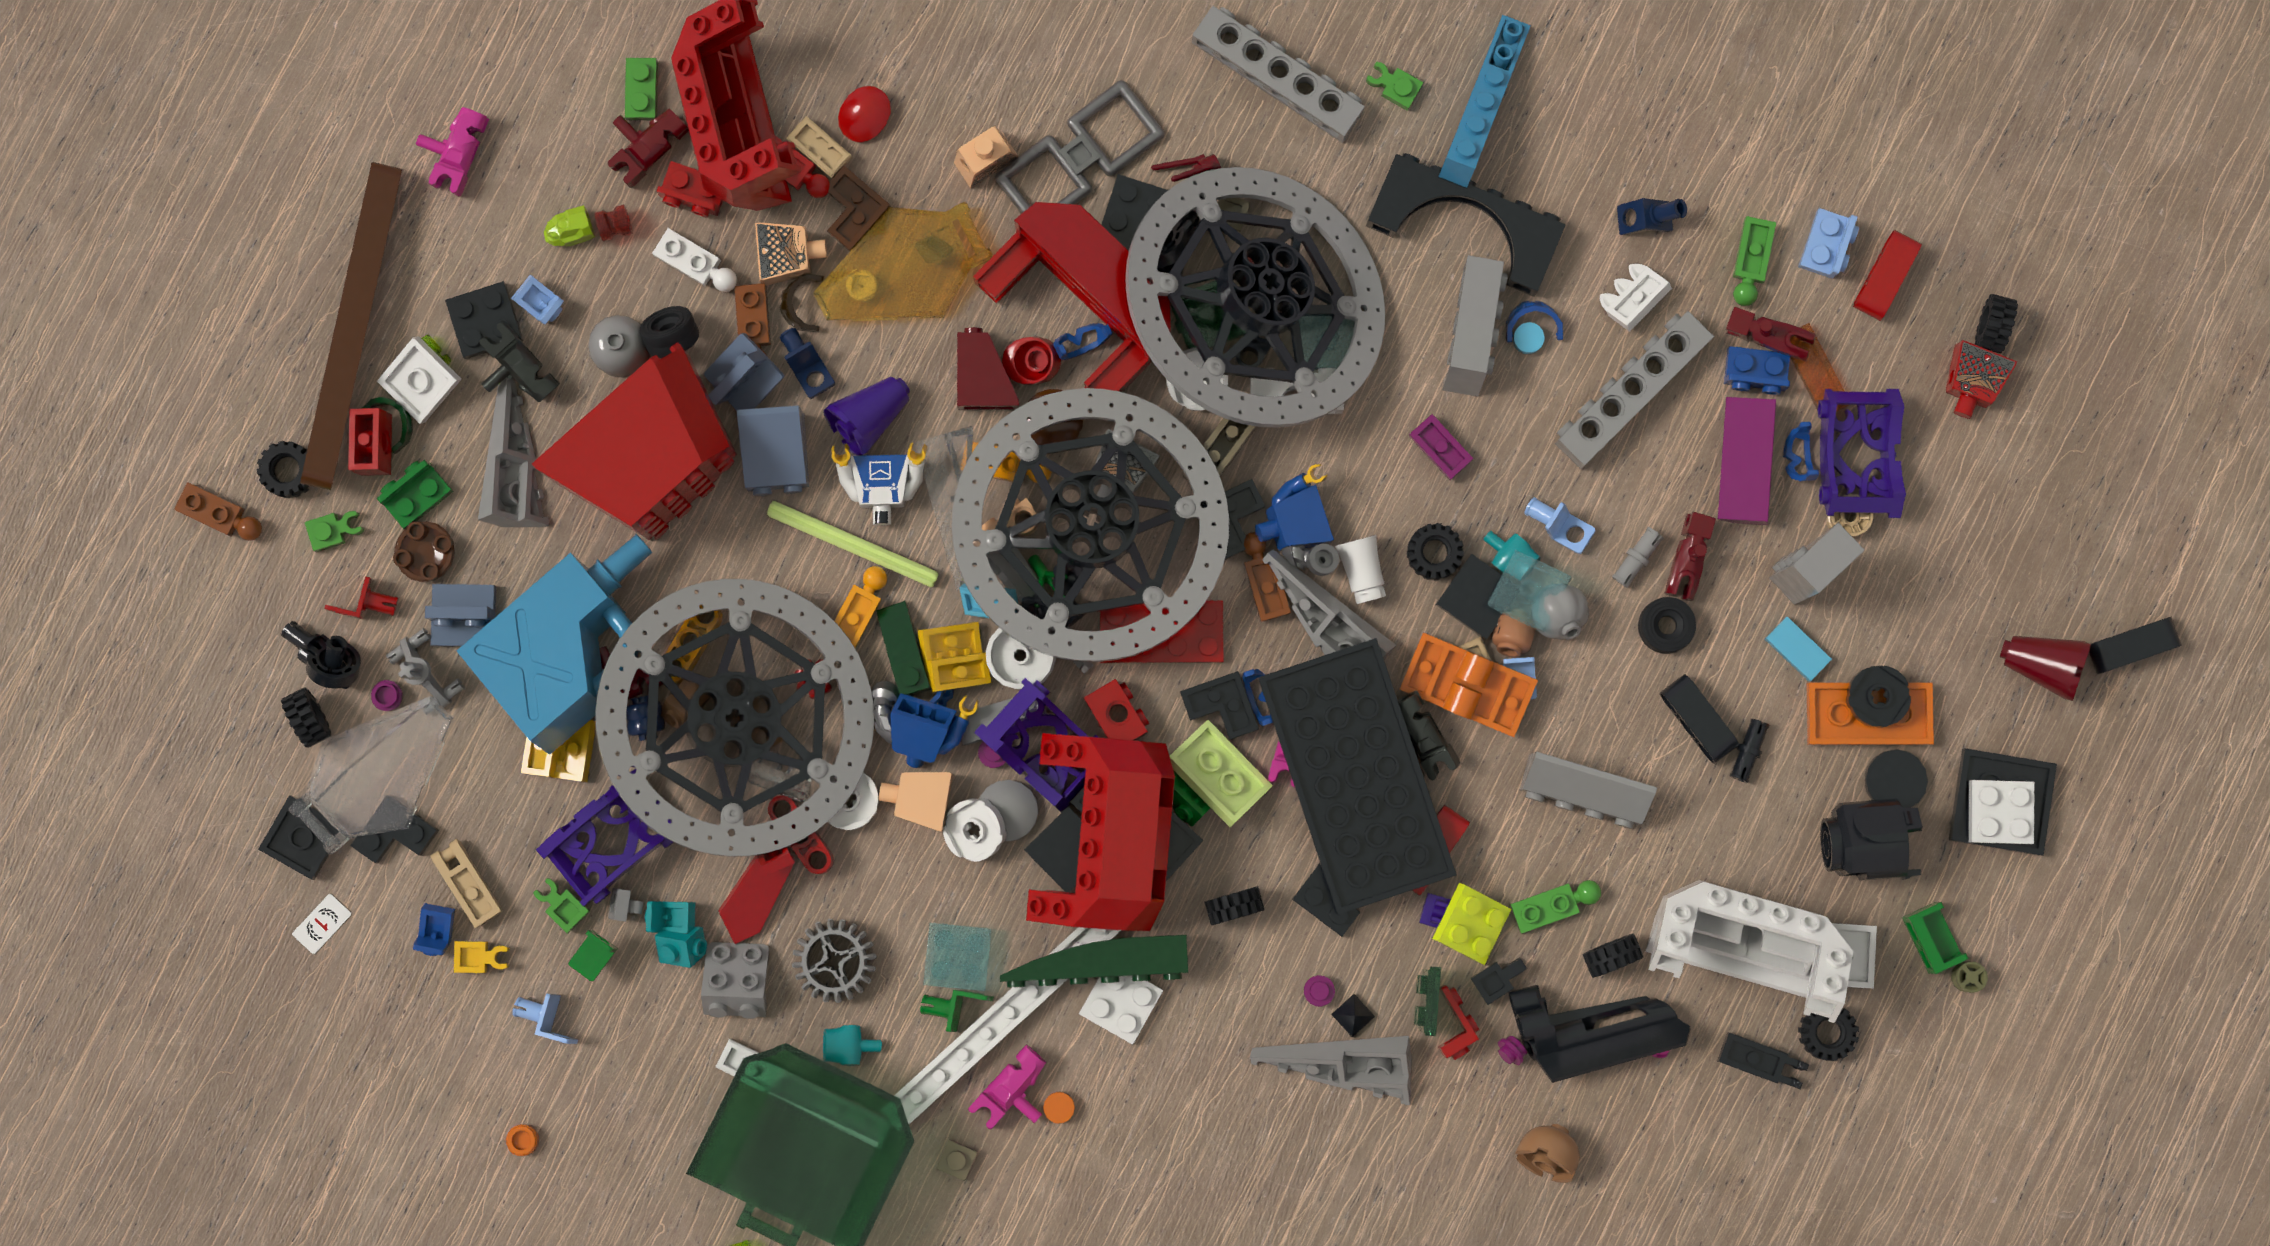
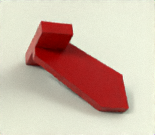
[718,841,795,944]

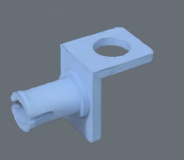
[1525,497,1596,554]
[513,993,578,1044]

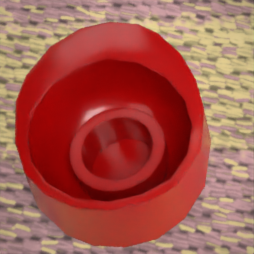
[838,86,891,142]
[1002,336,1061,385]

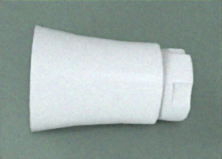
[1335,535,1386,604]

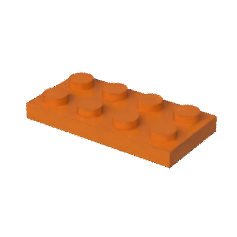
[1806,683,1934,745]

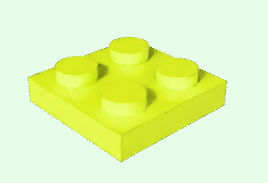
[1432,883,1512,965]

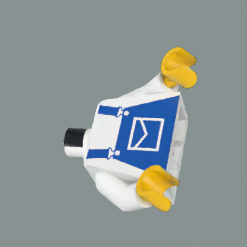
[831,442,928,525]

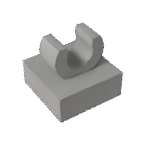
[608,888,643,922]

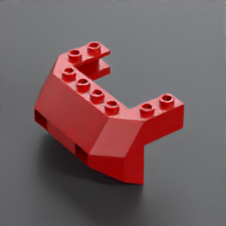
[671,0,802,211]
[973,202,1171,392]
[1026,733,1175,931]

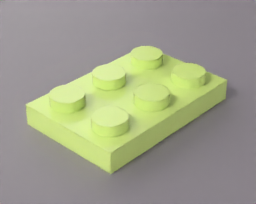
[1169,720,1273,827]

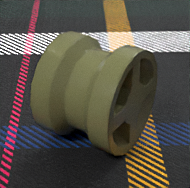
[1951,961,1988,993]

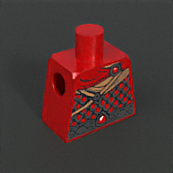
[1946,340,2017,419]

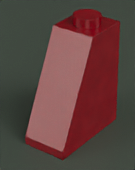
[957,327,1020,410]

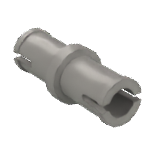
[1612,527,1664,588]

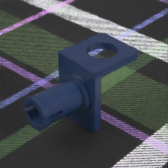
[1617,198,1687,235]
[780,328,835,399]

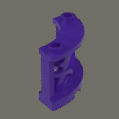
[1817,389,1906,518]
[974,678,1099,813]
[536,769,674,907]

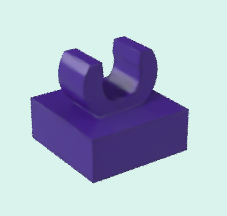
[1419,893,1451,928]

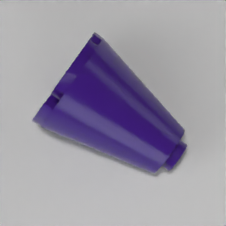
[823,377,910,456]

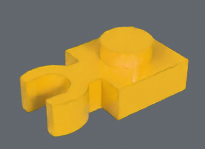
[454,941,510,973]

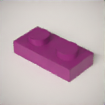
[1409,414,1473,480]

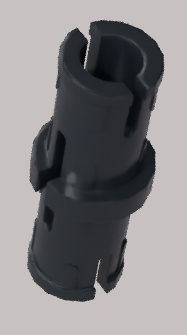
[1730,718,1770,783]

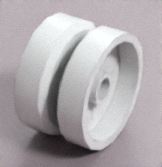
[986,623,1056,690]

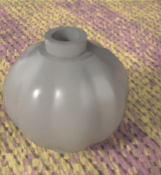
[1532,584,1589,640]

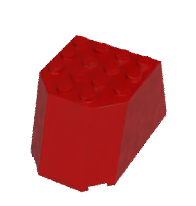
[532,343,737,540]

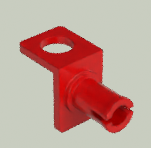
[324,576,398,619]

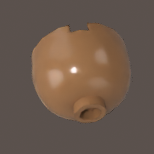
[1515,1124,1580,1183]

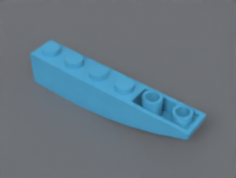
[1439,15,1531,188]

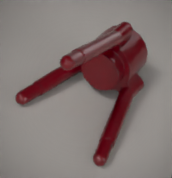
[1151,154,1221,182]

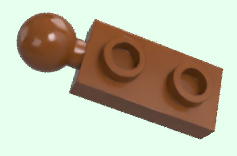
[734,283,771,357]
[174,482,262,541]
[1244,532,1291,622]

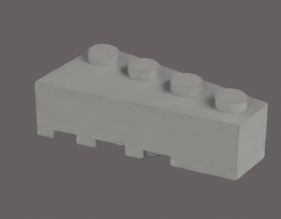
[1442,255,1508,397]
[1769,522,1865,605]

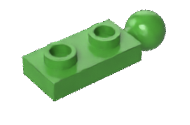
[1733,216,1776,306]
[1510,880,1601,934]

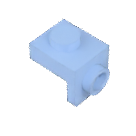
[511,275,564,325]

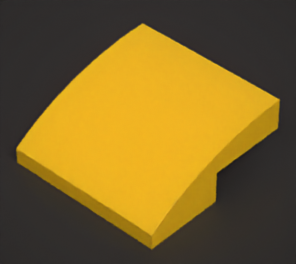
[918,622,991,692]
[521,720,596,782]

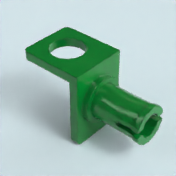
[568,930,618,981]
[920,990,994,1032]

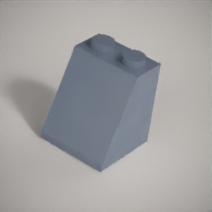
[737,405,809,496]

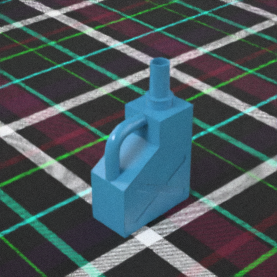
[457,534,653,754]

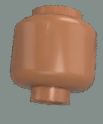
[1492,610,1536,658]

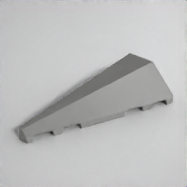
[478,377,549,527]

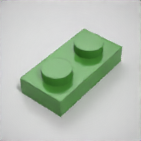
[625,58,658,121]

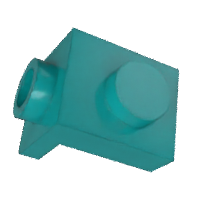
[645,901,696,933]
[655,926,707,968]

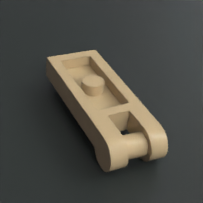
[430,839,503,928]

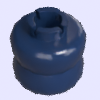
[626,696,665,741]

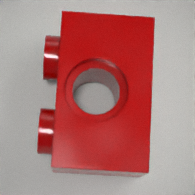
[348,408,392,476]
[1084,679,1150,741]

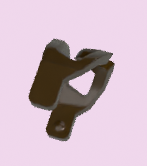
[780,274,824,332]

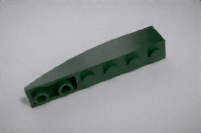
[1000,935,1188,988]

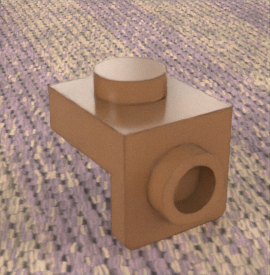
[661,680,710,728]

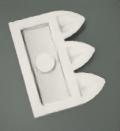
[1600,264,1672,332]

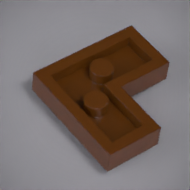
[827,166,891,252]

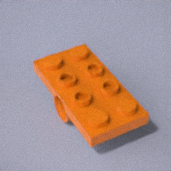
[1399,632,1538,737]

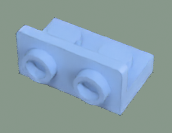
[1798,208,1859,279]

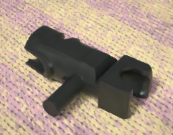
[479,320,560,402]
[1398,690,1460,781]

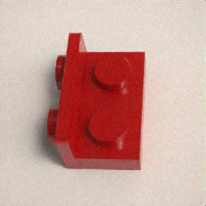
[656,161,723,218]

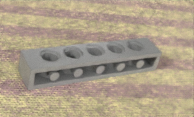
[1192,6,1365,143]
[1555,311,1714,469]

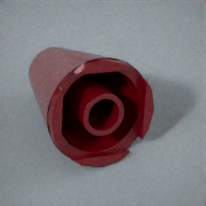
[2000,636,2091,701]

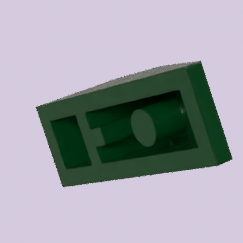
[876,601,932,696]

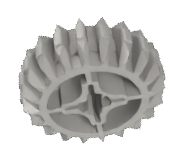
[792,919,877,1003]

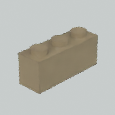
[1183,418,1257,485]

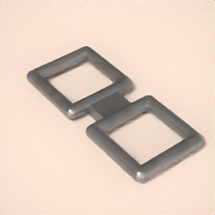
[995,80,1164,214]

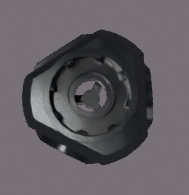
[1820,798,1923,881]

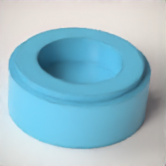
[1513,322,1545,354]

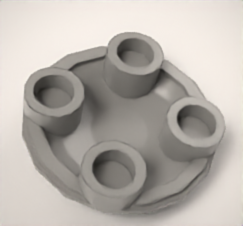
[979,780,1038,842]

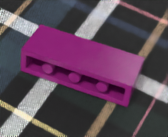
[1718,397,1776,525]

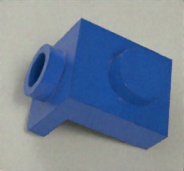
[413,903,455,956]

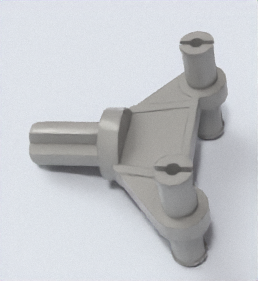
[386,628,465,716]

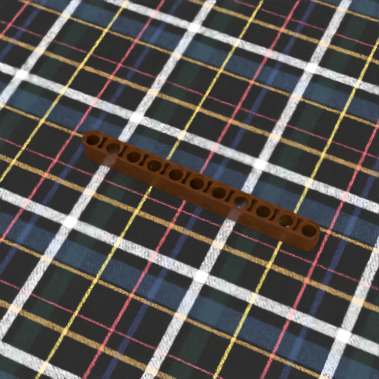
[300,162,402,490]

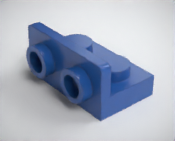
[1724,346,1790,395]

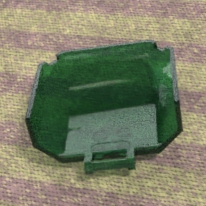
[686,1043,915,1246]

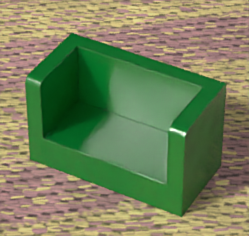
[1902,902,1969,974]

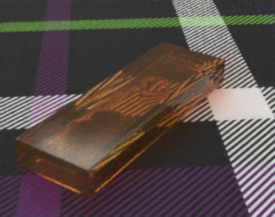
[1790,323,1849,412]

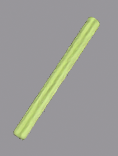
[767,501,938,587]

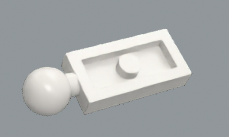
[652,228,737,292]

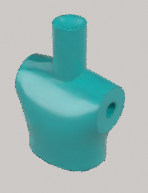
[1483,531,1541,582]
[823,1025,882,1066]

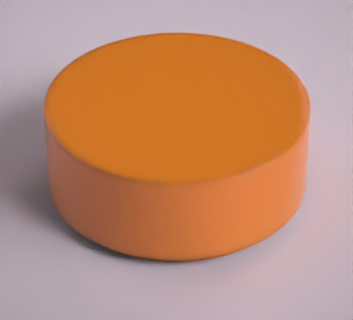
[1043,1092,1075,1124]
[506,1124,539,1156]

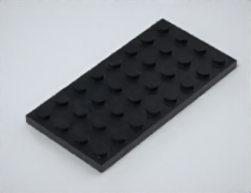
[1258,638,1457,915]

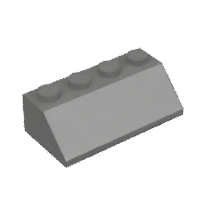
[1519,752,1657,829]

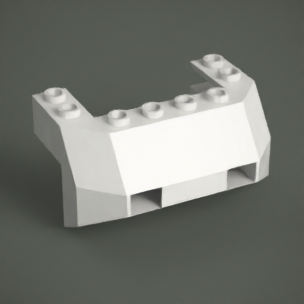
[1645,880,1853,1023]

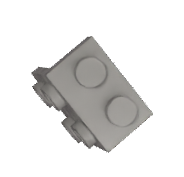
[701,942,769,1019]

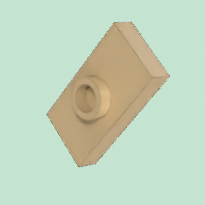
[786,116,853,179]

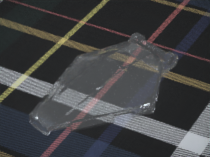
[288,696,454,855]

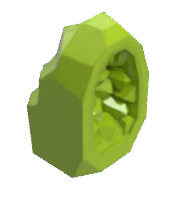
[544,205,595,246]

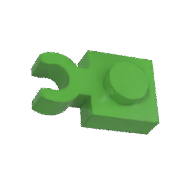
[1366,62,1424,111]
[304,511,364,552]
[533,878,590,933]

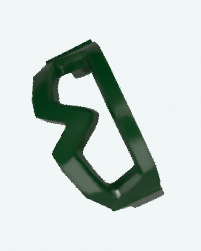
[360,397,413,454]

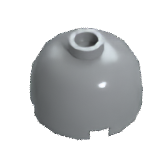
[588,315,650,378]

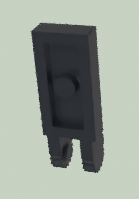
[1717,1032,1809,1090]

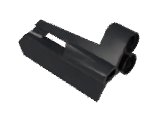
[1509,985,1691,1083]

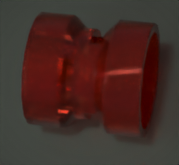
[594,204,633,242]

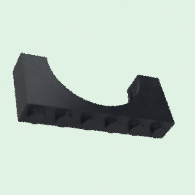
[1366,153,1566,297]

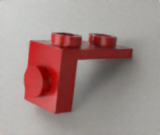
[1438,985,1479,1060]

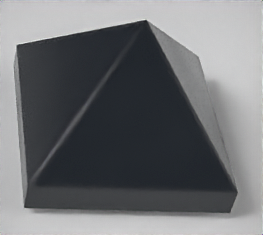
[1331,994,1375,1037]

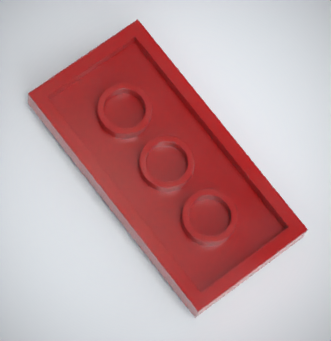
[1100,600,1224,663]

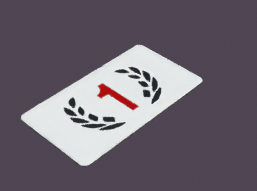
[292,894,351,954]

